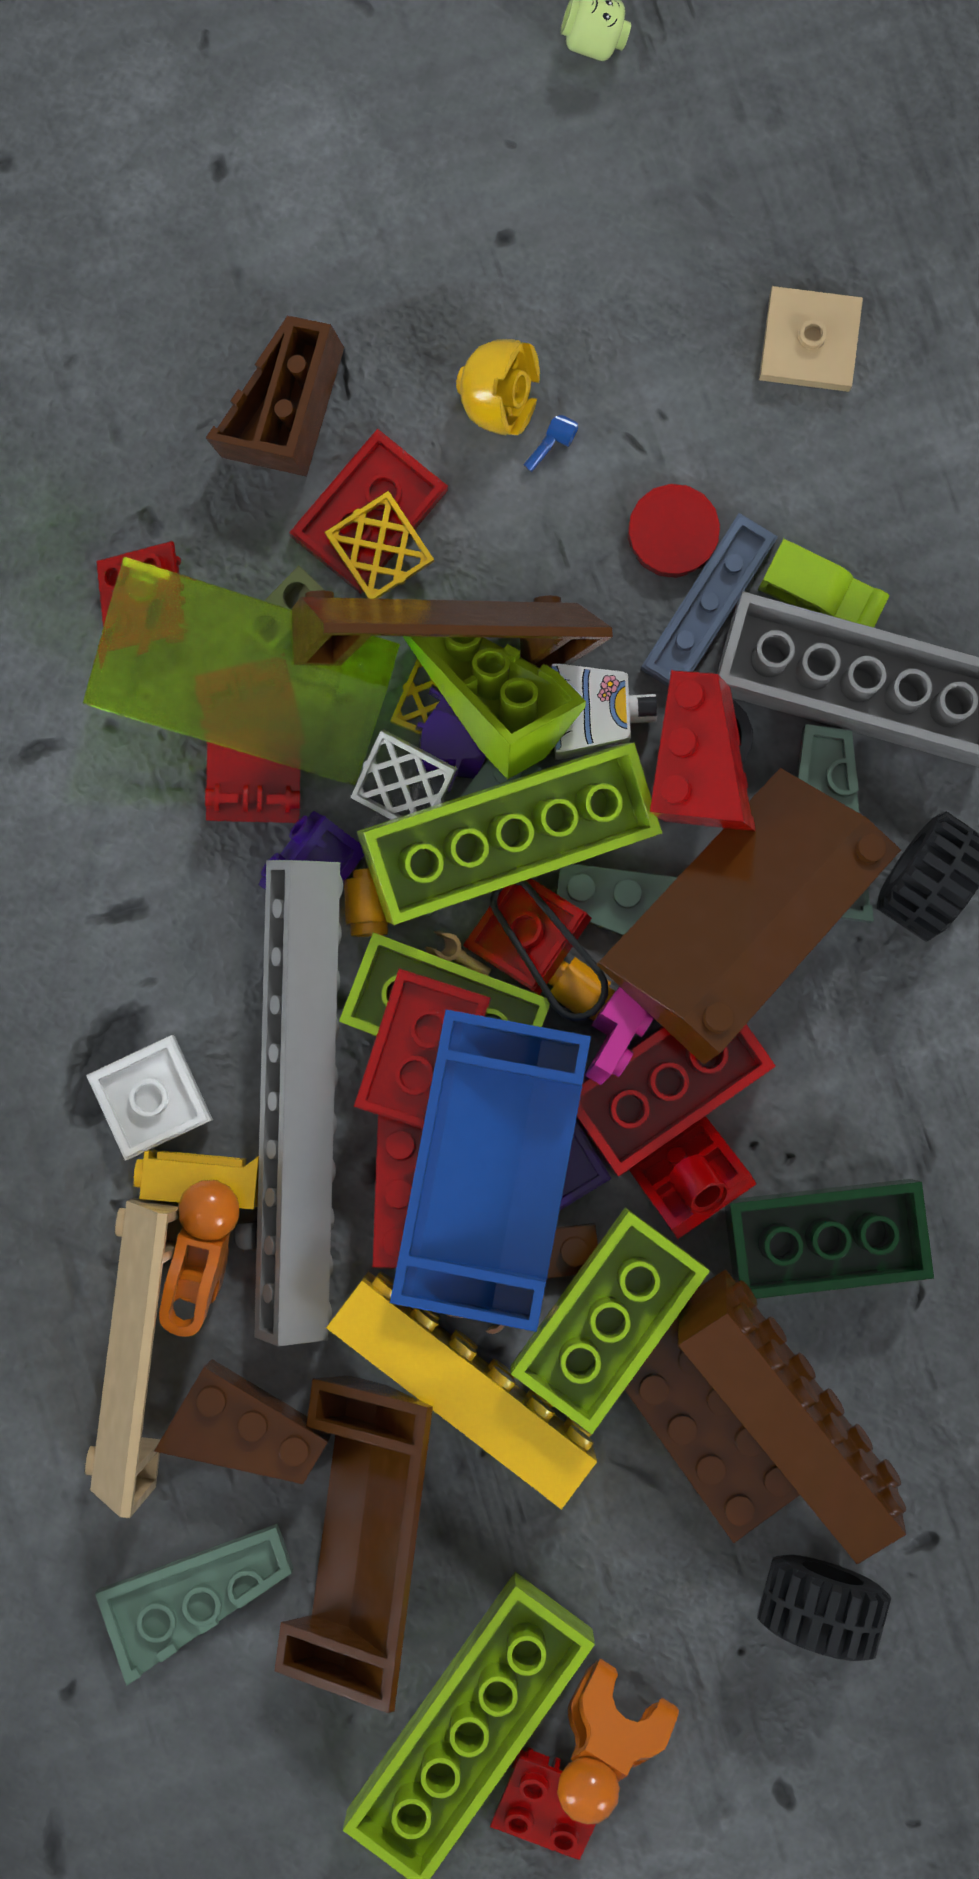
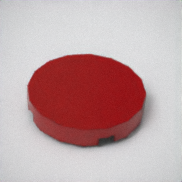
[627,484,720,578]

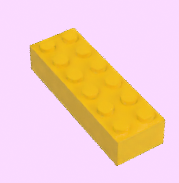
[326,1271,597,1510]

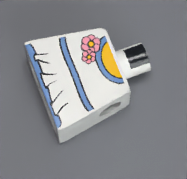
[552,664,657,760]

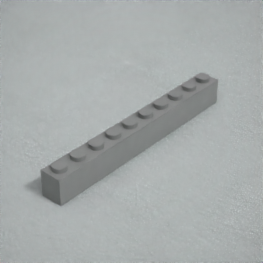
[254,860,343,1346]

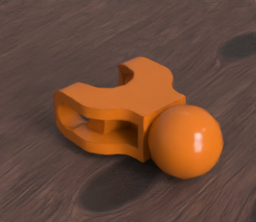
[159,1180,239,1337]
[557,1658,679,1824]

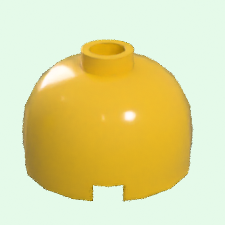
[456,339,540,435]

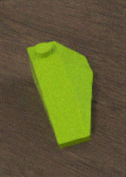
[402,636,586,780]

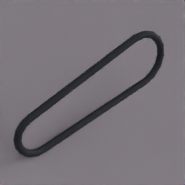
[490,880,608,1021]

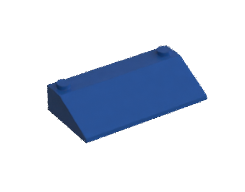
[390,1009,591,1332]

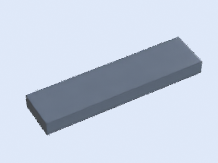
[640,513,778,687]

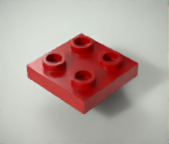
[629,1116,756,1239]

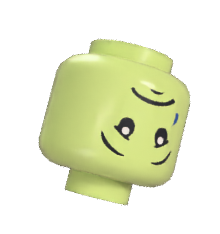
[560,0,631,61]

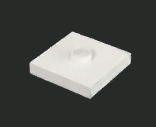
[86,1035,213,1161]

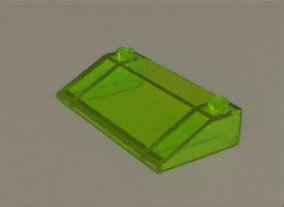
[83,557,400,786]

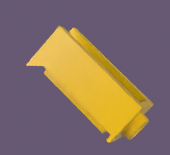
[134,1149,259,1210]

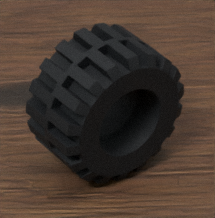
[877,811,979,942]
[757,1555,891,1661]

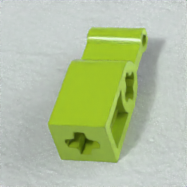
[758,538,890,628]

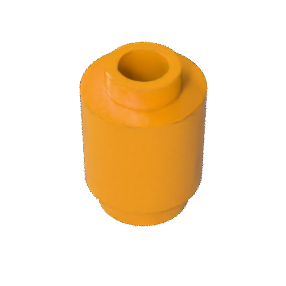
[344,869,390,937]
[548,957,615,1021]

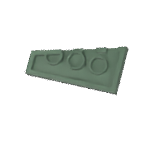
[796,724,874,923]
[557,864,678,936]
[95,1523,294,1686]

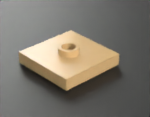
[759,286,863,392]

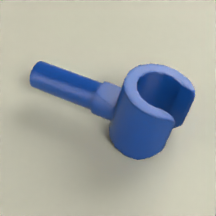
[523,415,578,472]

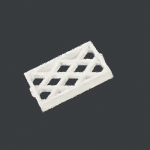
[350,729,457,820]

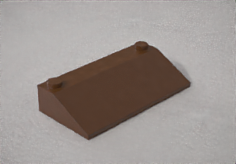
[292,590,613,668]
[596,768,901,1065]
[274,1376,433,1713]

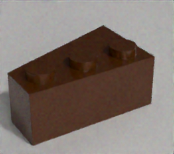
[206,315,344,477]
[154,1359,331,1484]

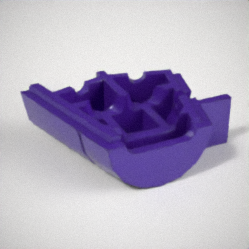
[415,684,485,794]

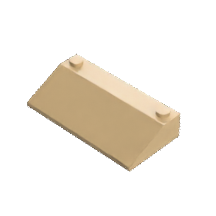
[85,1198,183,1518]

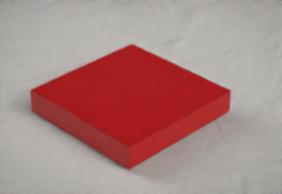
[463,878,592,995]

